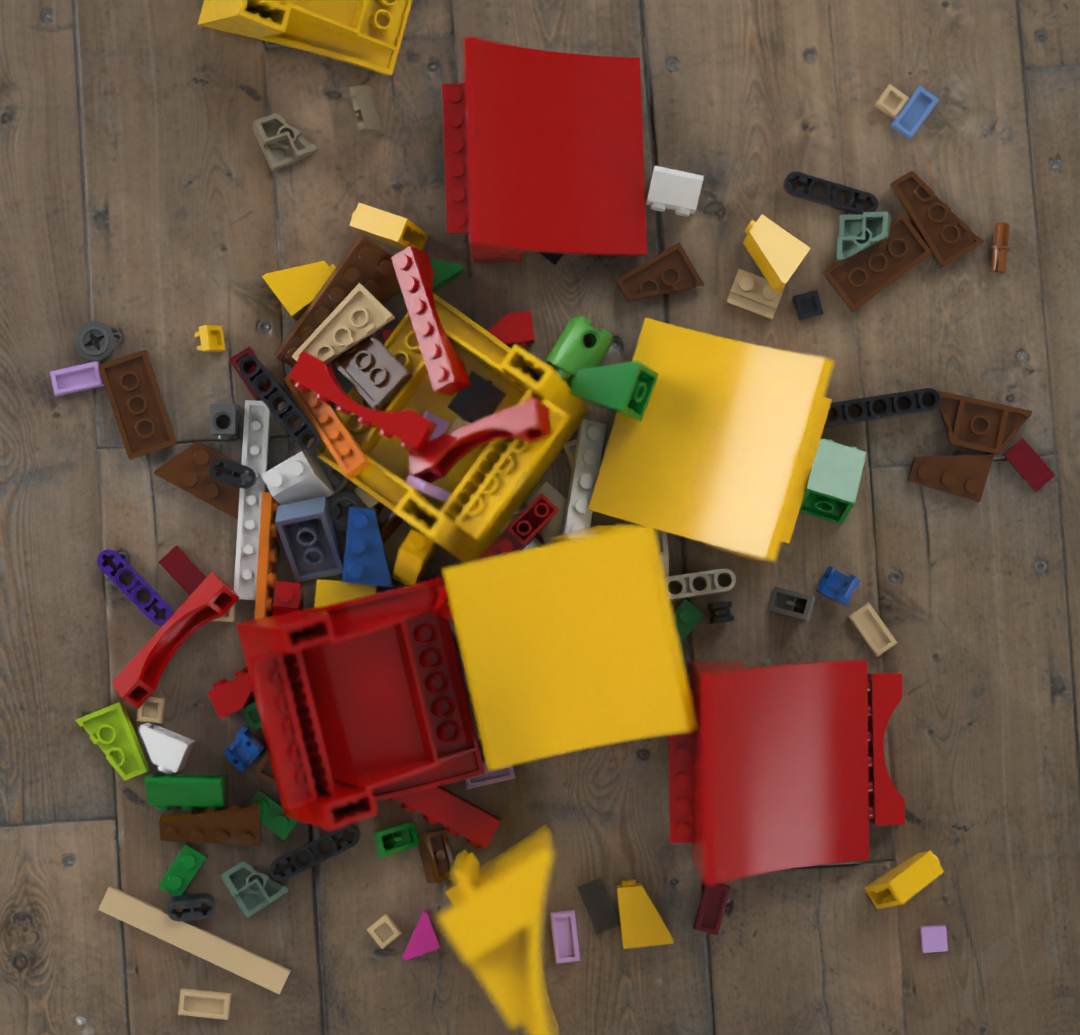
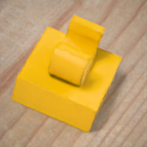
[195,325,225,352]

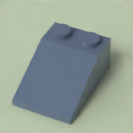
[275,496,344,582]

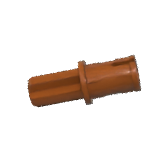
[990,222,1010,273]

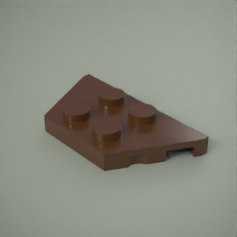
[937,391,1032,455]
[154,441,241,519]

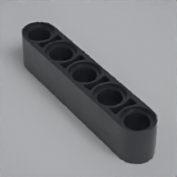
[238,355,326,456]
[824,388,941,427]

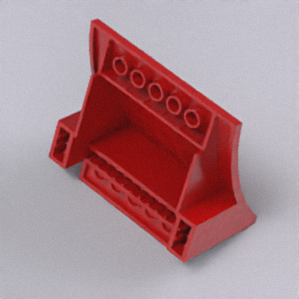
[442,37,647,263]
[236,579,485,830]
[668,659,869,885]

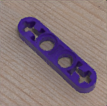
[97,550,174,625]

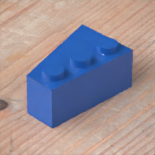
[342,506,393,587]

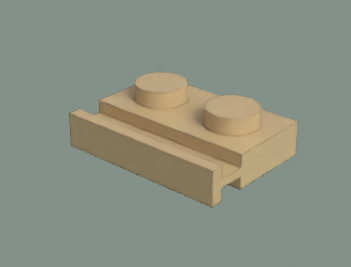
[726,269,785,321]

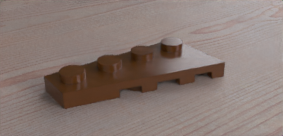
[890,170,985,269]

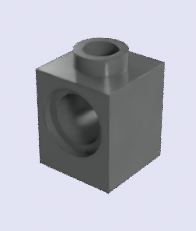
[210,404,239,441]

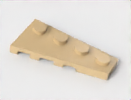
[292,283,396,364]

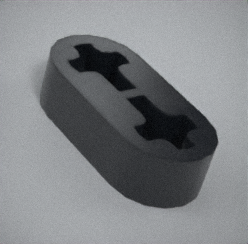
[209,458,257,489]
[167,893,216,921]

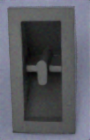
[768,586,816,621]

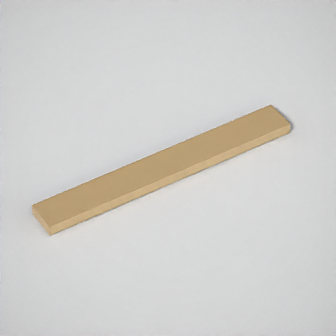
[98,886,291,995]

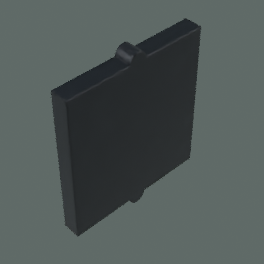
[448,371,506,424]

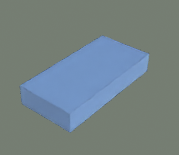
[890,85,940,141]

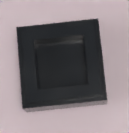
[792,290,824,321]

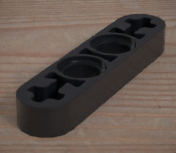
[784,172,878,215]
[269,824,360,881]

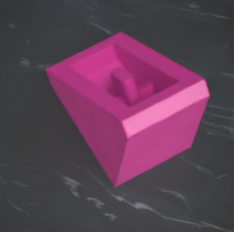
[402,908,441,960]

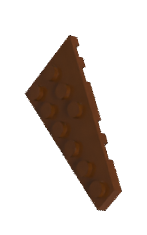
[274,234,401,368]

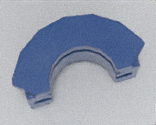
[816,566,860,606]
[223,725,267,773]

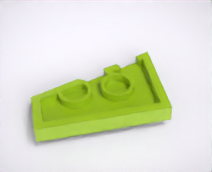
[75,701,150,781]

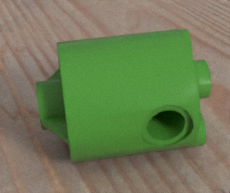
[546,316,613,387]

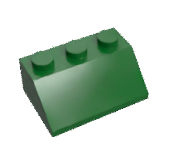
[145,773,228,811]

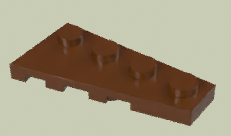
[159,803,262,846]

